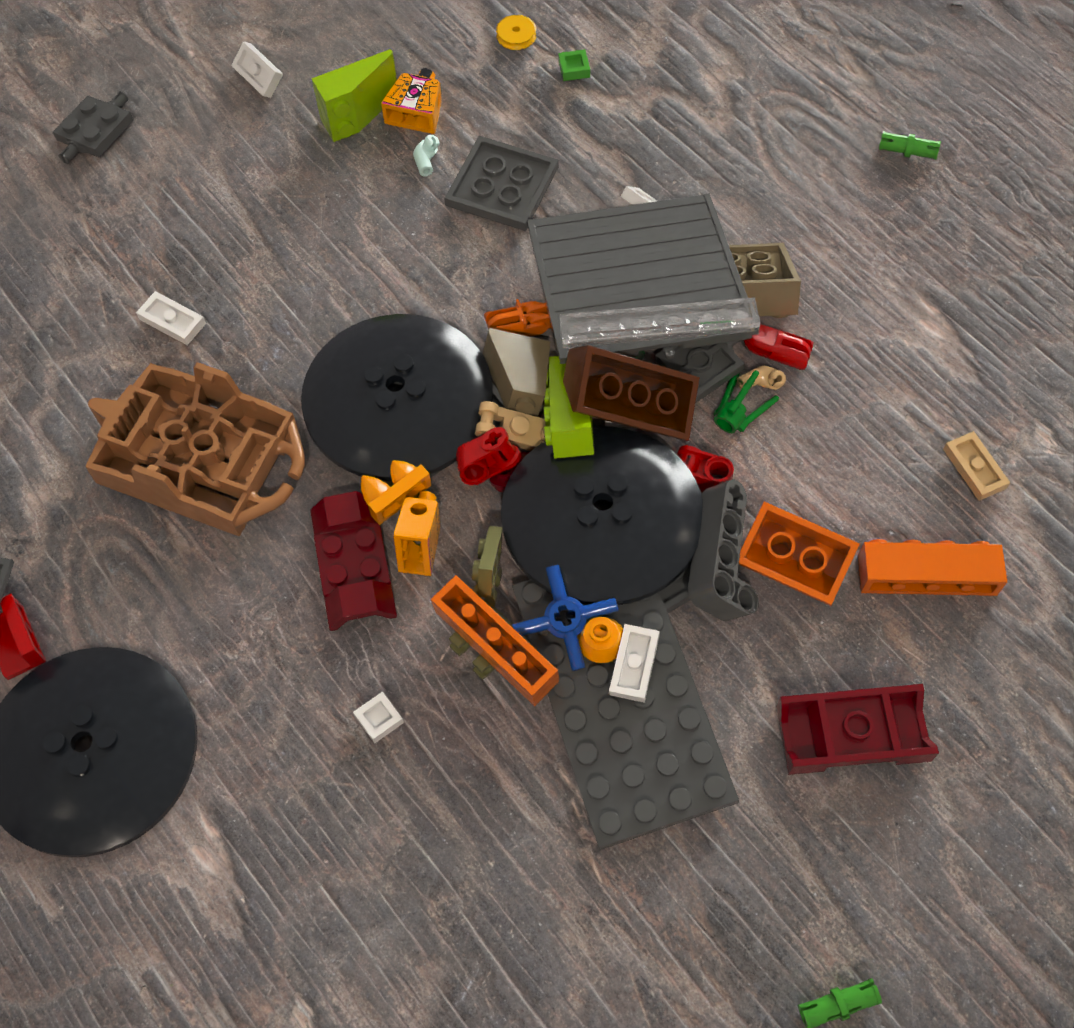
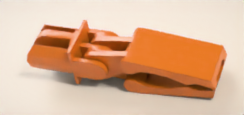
[484,299,552,337]

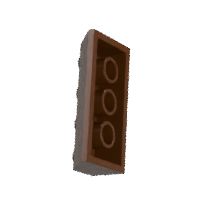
[563,345,700,441]

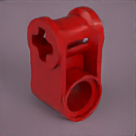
[456,427,521,485]
[677,445,734,493]

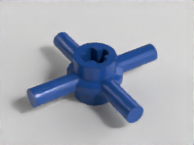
[512,565,619,671]

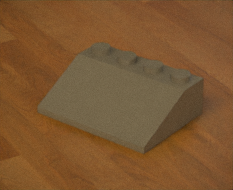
[729,243,801,318]

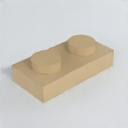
[943,431,1010,501]

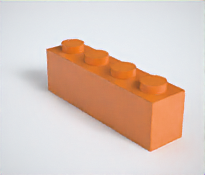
[858,539,1007,596]
[431,575,559,706]

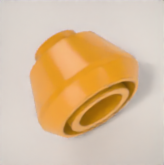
[578,617,623,663]

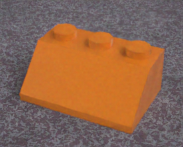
[739,501,860,606]

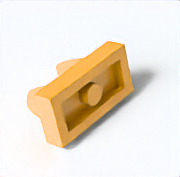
[361,460,431,525]

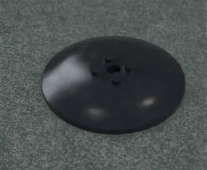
[301,314,493,481]
[501,426,703,605]
[0,647,197,857]

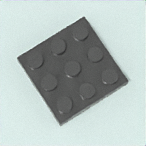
[444,136,559,231]

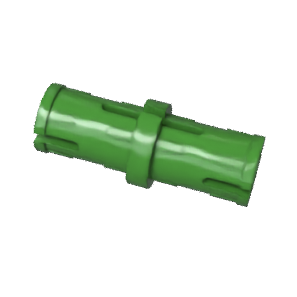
[879,131,941,160]
[798,978,882,1028]

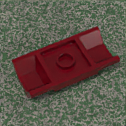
[310,491,397,631]

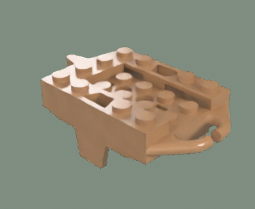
[85,362,305,537]

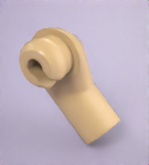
[736,365,786,390]

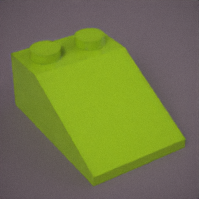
[312,49,397,142]

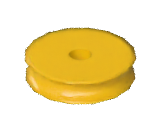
[496,15,536,50]

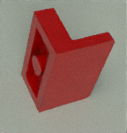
[0,593,46,680]

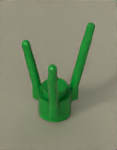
[713,370,779,434]

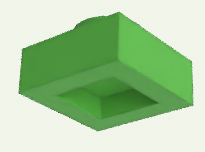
[558,49,590,81]

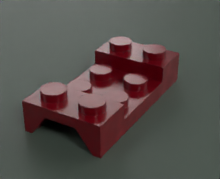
[776,684,939,775]

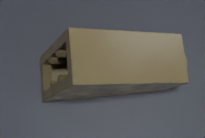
[482,328,551,417]

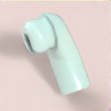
[413,135,439,176]

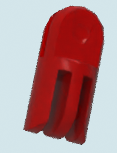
[744,325,814,370]

